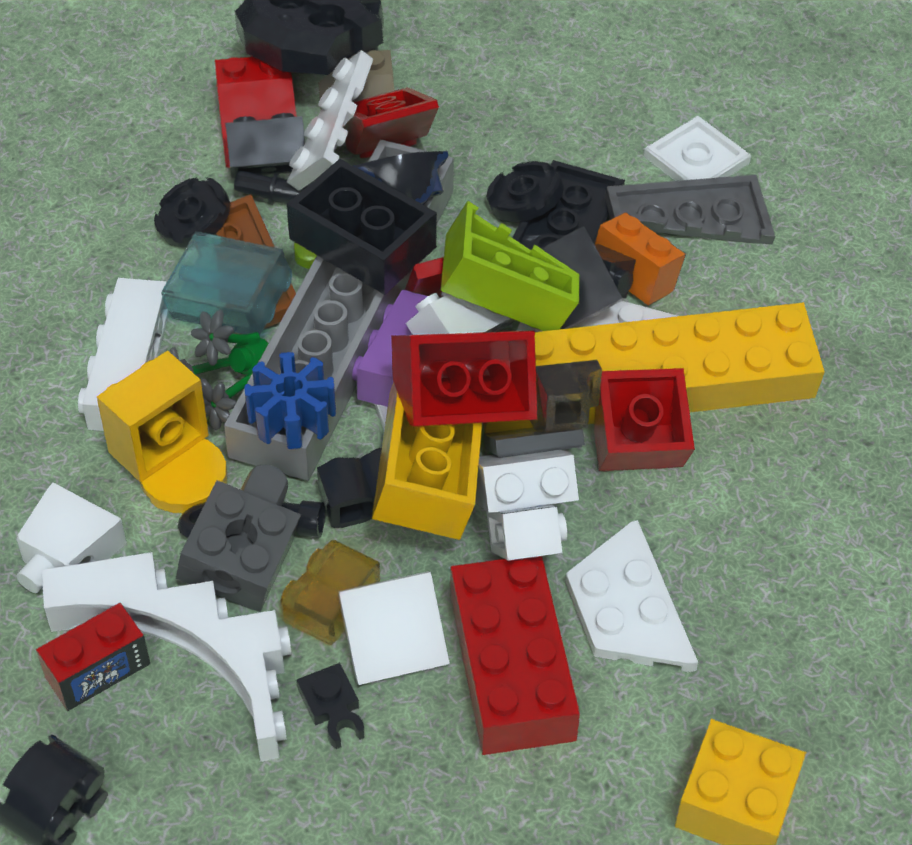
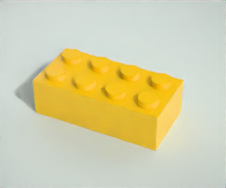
[372,382,482,540]

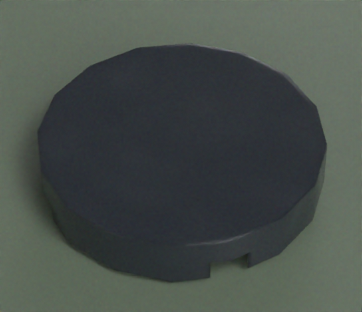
[486,161,564,222]
[154,177,231,248]

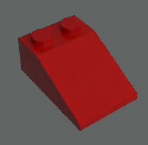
[215,57,297,168]
[343,87,439,158]

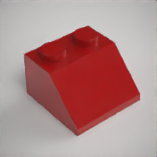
[594,368,695,471]

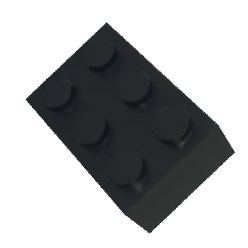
[286,159,437,295]

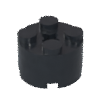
[0,735,108,845]

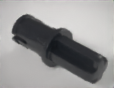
[234,170,309,204]

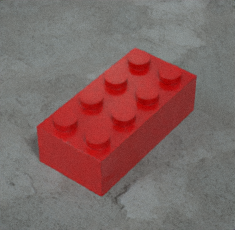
[450,556,580,755]

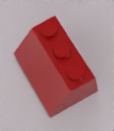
[391,331,537,426]

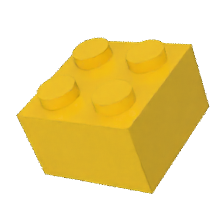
[96,350,209,482]
[675,719,806,845]

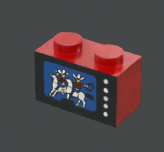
[36,602,150,711]

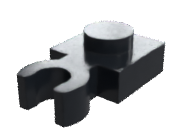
[296,663,365,749]

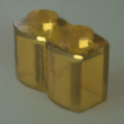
[281,539,380,646]

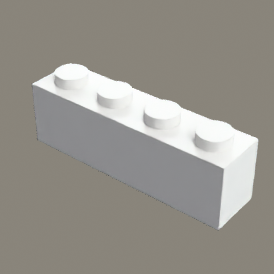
[78,278,171,431]

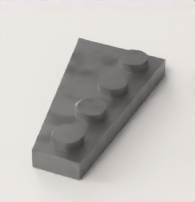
[605,175,775,244]

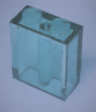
[161,231,292,335]

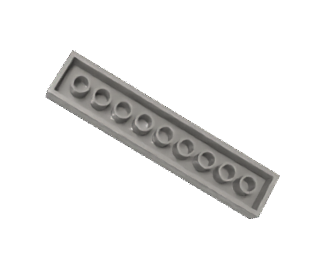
[224,139,454,481]

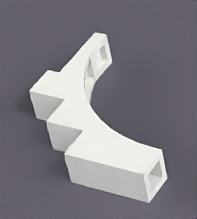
[41,552,291,762]

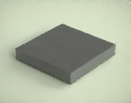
[484,423,585,457]

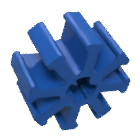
[244,352,336,449]

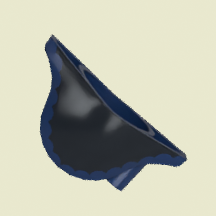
[354,151,448,205]

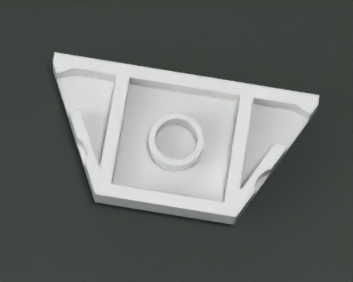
[565,520,698,672]

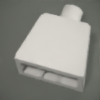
[16,483,126,593]

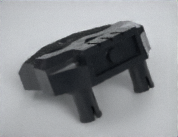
[235,0,384,75]

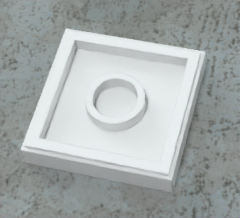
[643,116,751,181]
[337,571,450,685]

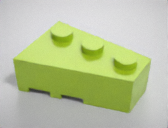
[441,201,579,331]

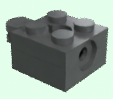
[176,464,301,612]

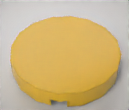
[140,439,227,513]

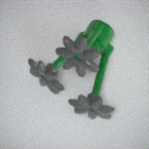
[170,310,269,430]

